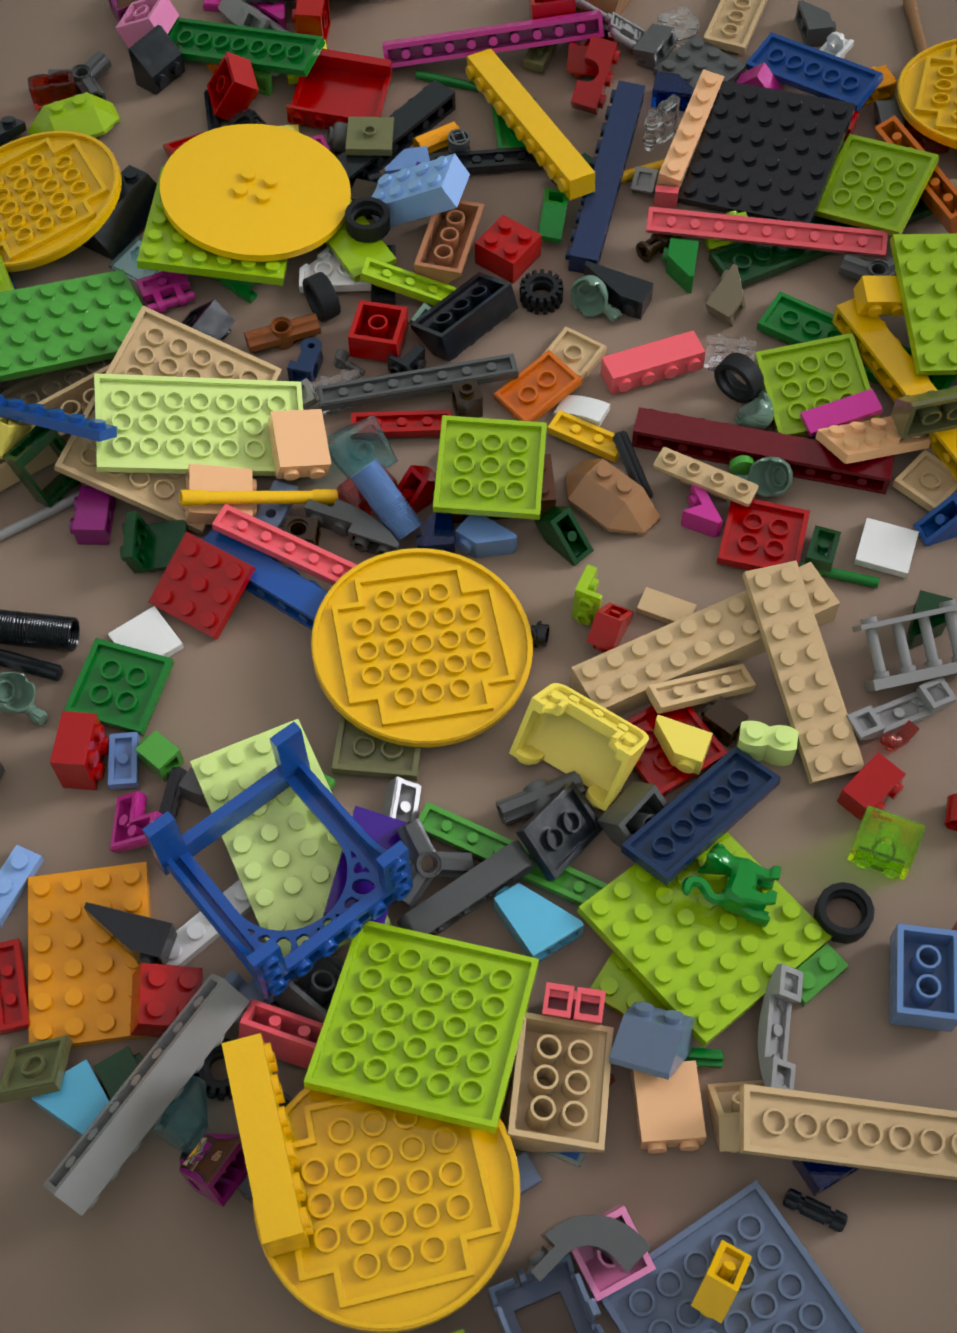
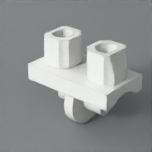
[819,32,854,58]

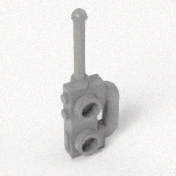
[575,0,646,50]

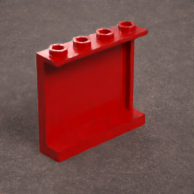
[286,49,392,129]

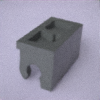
[632,23,676,71]

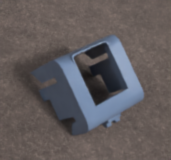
[488,1254,605,1333]

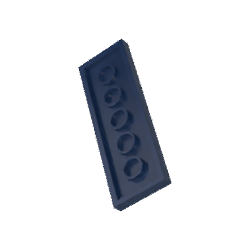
[621,746,781,886]

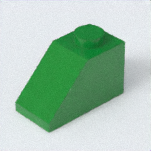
[662,238,699,293]

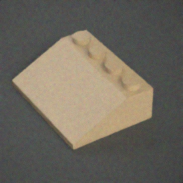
[504,1012,614,1153]

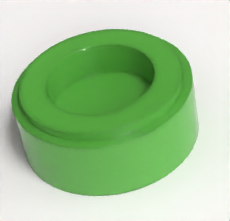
[729,455,755,475]

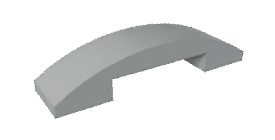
[846,676,957,741]
[758,964,804,1090]

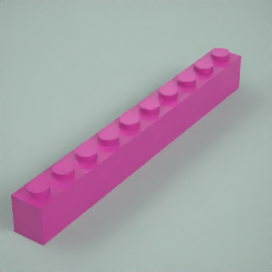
[382,10,604,68]

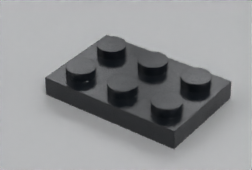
[516,781,603,881]

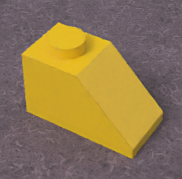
[691,1240,752,1324]

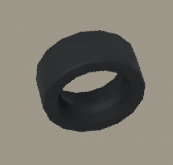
[345,197,390,243]
[302,272,341,322]
[714,353,764,403]
[814,882,875,944]

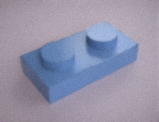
[108,732,140,790]

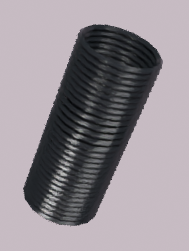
[0,609,80,652]

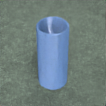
[350,459,423,542]

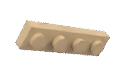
[645,664,756,714]

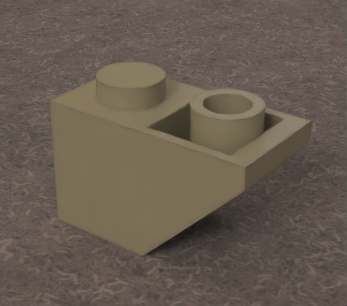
[705,264,746,327]

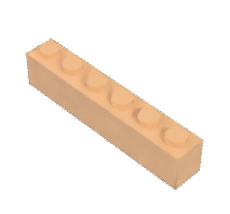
[656,69,725,190]

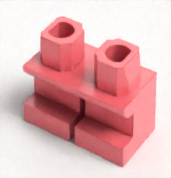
[542,982,606,1025]

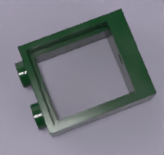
[2,426,80,508]

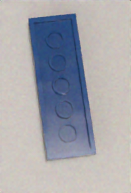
[746,32,883,112]

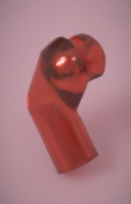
[880,720,920,752]

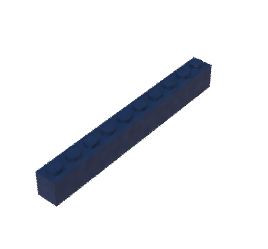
[565,81,645,274]

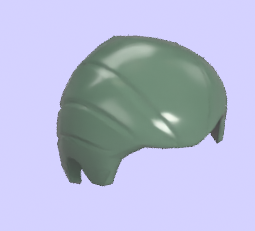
[570,275,622,323]
[734,389,774,430]
[735,457,793,497]
[0,672,48,726]

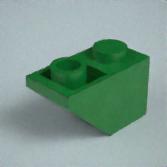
[538,188,568,243]

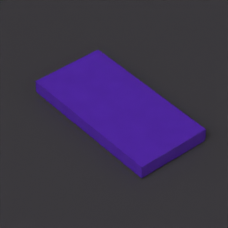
[323,806,407,924]

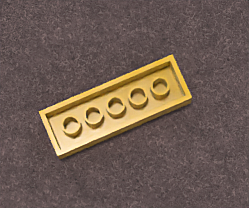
[221,1033,314,1257]

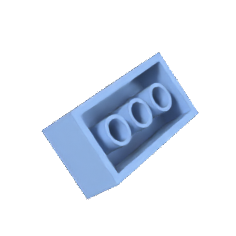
[371,153,470,227]

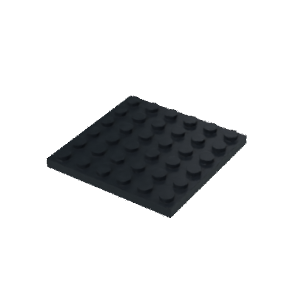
[677,80,855,223]

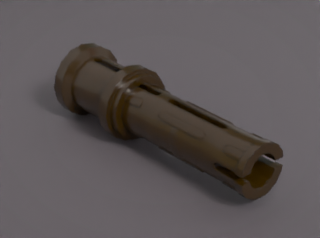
[636,233,682,262]

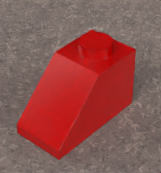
[397,465,436,514]
[586,602,634,652]

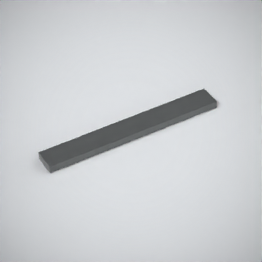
[316,353,519,411]

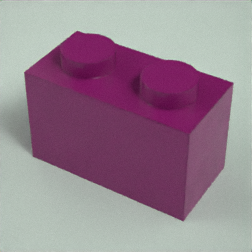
[70,486,116,545]

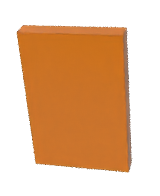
[493,350,583,422]

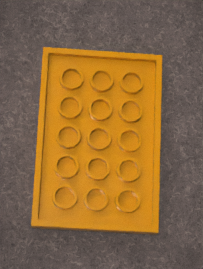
[28,862,151,1048]

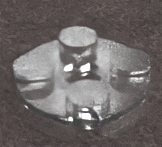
[657,7,700,46]

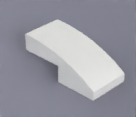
[553,395,610,427]

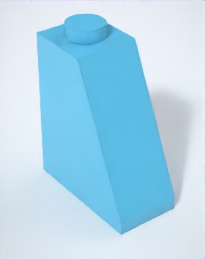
[494,883,584,962]
[31,1059,110,1136]

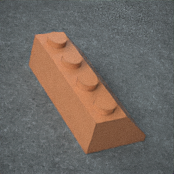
[414,200,484,284]

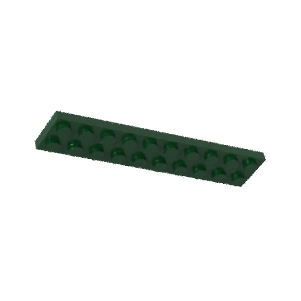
[708,198,933,288]

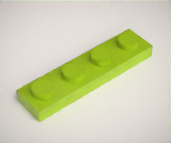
[359,257,457,306]

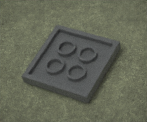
[653,35,747,98]

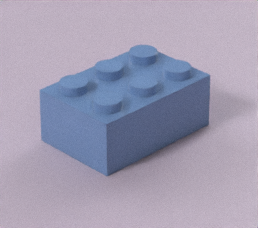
[889,924,957,1032]

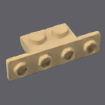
[653,447,759,507]

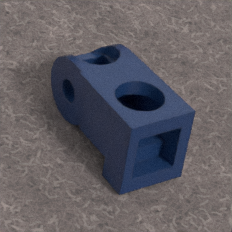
[287,338,323,387]

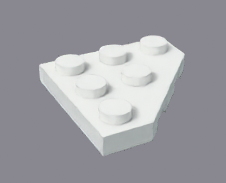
[299,247,371,293]

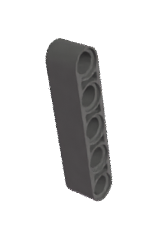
[397,840,536,936]

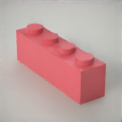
[600,330,706,395]
[238,999,323,1070]

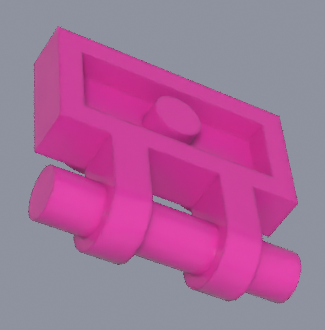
[136,271,196,314]

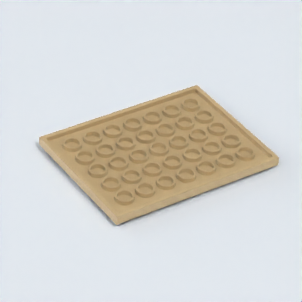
[54,306,282,535]

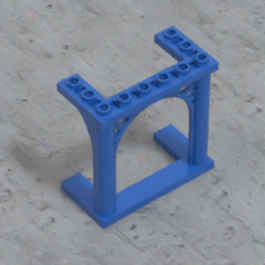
[142,722,413,1000]

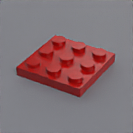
[716,499,810,571]
[148,531,256,640]
[626,705,728,797]

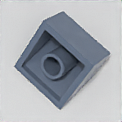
[609,1002,694,1080]

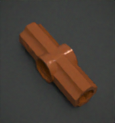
[244,313,321,353]

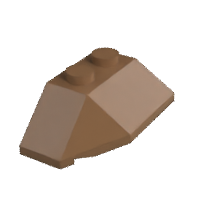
[565,459,661,536]

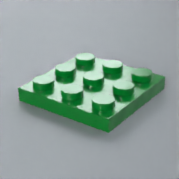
[63,638,174,736]

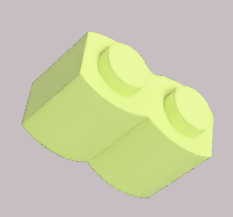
[736,720,799,766]

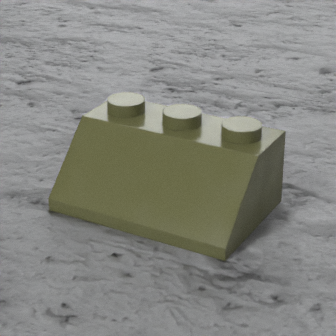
[891,385,957,439]

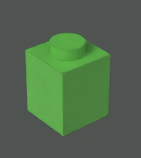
[135,730,184,782]

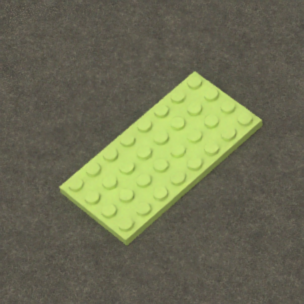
[94,373,303,476]
[190,719,392,957]

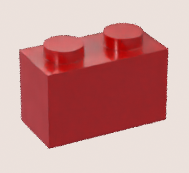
[837,752,906,824]

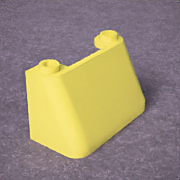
[509,683,649,811]

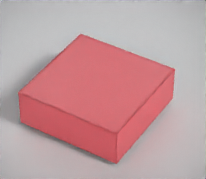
[653,185,679,209]

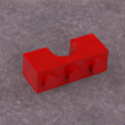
[571,35,621,115]

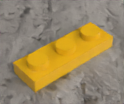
[547,409,620,463]

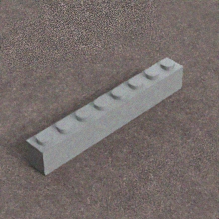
[43,973,250,1216]

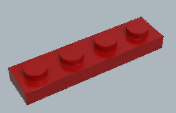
[351,410,452,439]

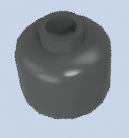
[327,122,348,153]

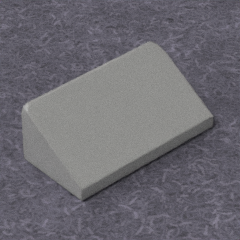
[382,777,422,822]

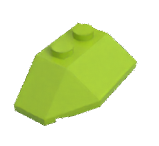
[28,92,121,138]

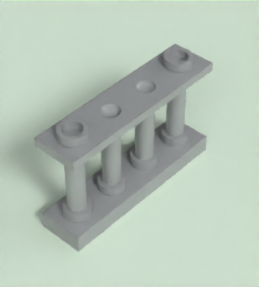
[852,599,957,692]

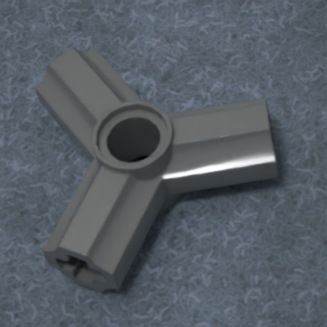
[48,51,111,100]
[839,254,897,281]
[395,818,473,908]

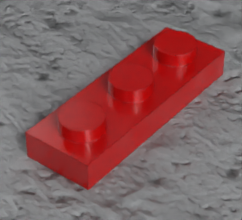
[0,938,30,1035]

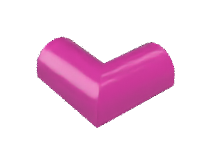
[110,791,163,853]

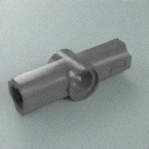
[496,771,585,826]

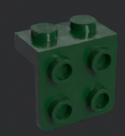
[120,511,188,574]

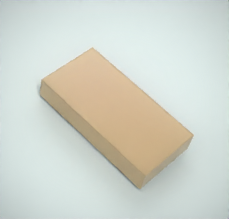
[636,587,697,624]

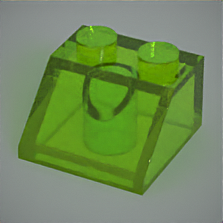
[847,805,926,880]

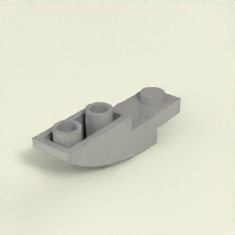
[218,0,289,32]

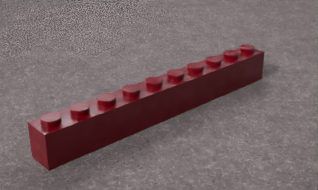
[632,407,894,494]

